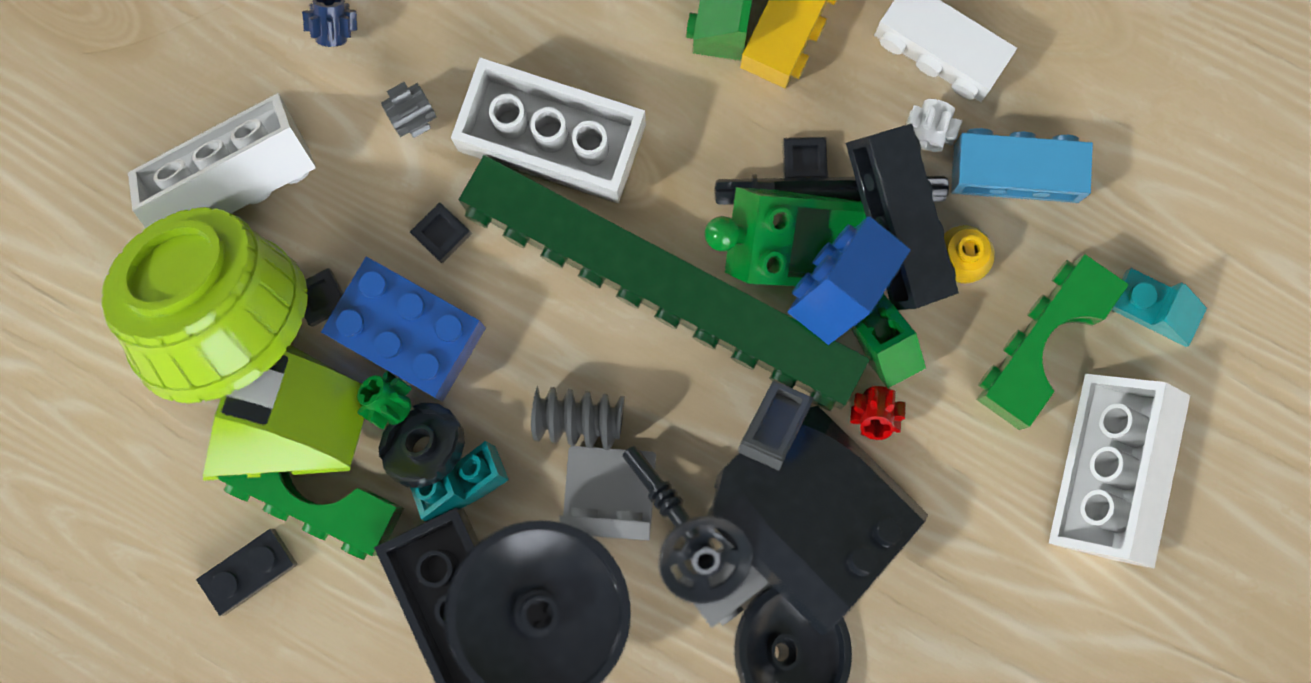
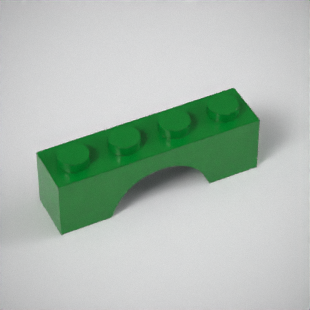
[976,254,1129,430]
[218,471,404,560]

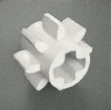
[906,99,962,152]

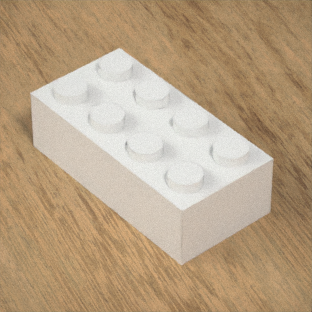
[451,58,646,204]

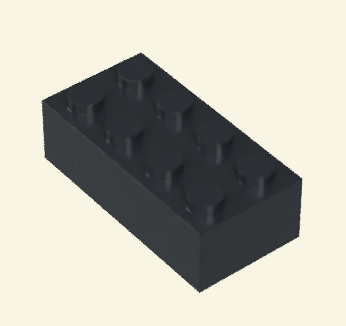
[374,508,479,683]

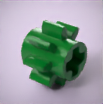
[357,371,412,429]

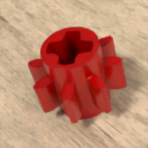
[850,386,906,440]

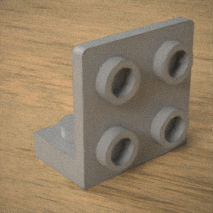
[559,446,656,540]

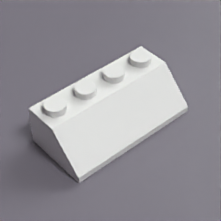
[128,93,316,228]
[1049,374,1190,568]

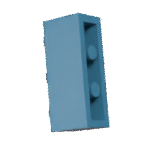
[951,128,1093,203]

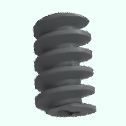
[531,386,625,450]

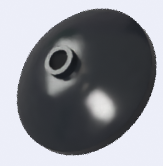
[734,586,852,683]

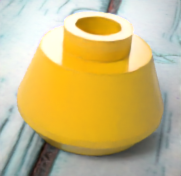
[944,225,995,284]

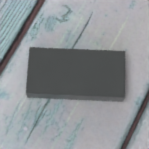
[738,380,814,471]

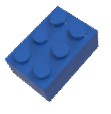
[321,256,486,402]

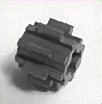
[381,82,437,138]

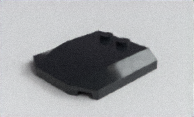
[707,405,928,636]

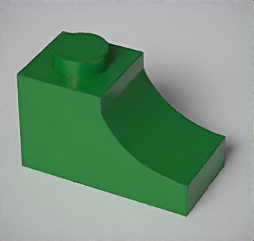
[851,293,926,388]

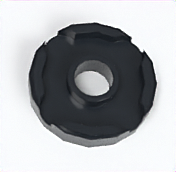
[378,403,465,488]

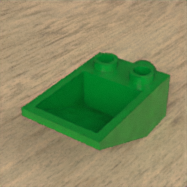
[704,187,866,286]

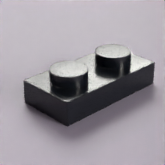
[196,529,298,616]

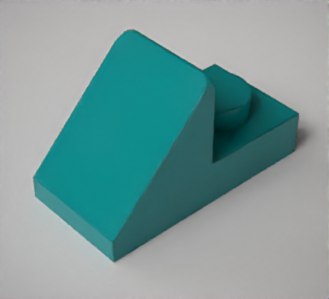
[1112,268,1207,347]

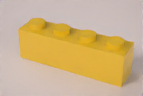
[740,0,837,89]

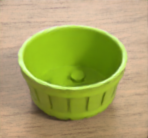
[101,207,307,403]

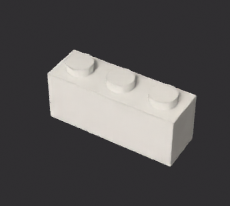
[874,0,1017,102]

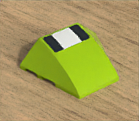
[203,345,365,481]

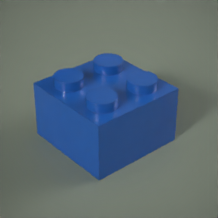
[788,216,911,345]

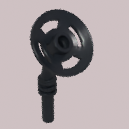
[622,446,752,604]

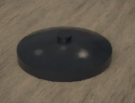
[444,520,631,683]

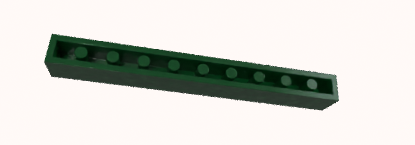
[458,155,870,411]

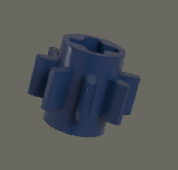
[302,0,357,47]

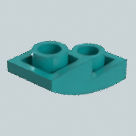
[410,441,509,522]

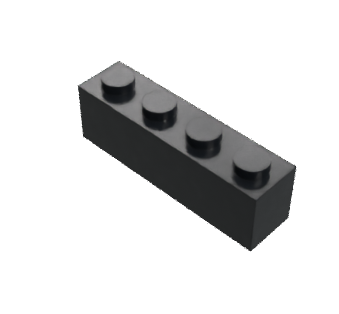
[846,123,959,310]

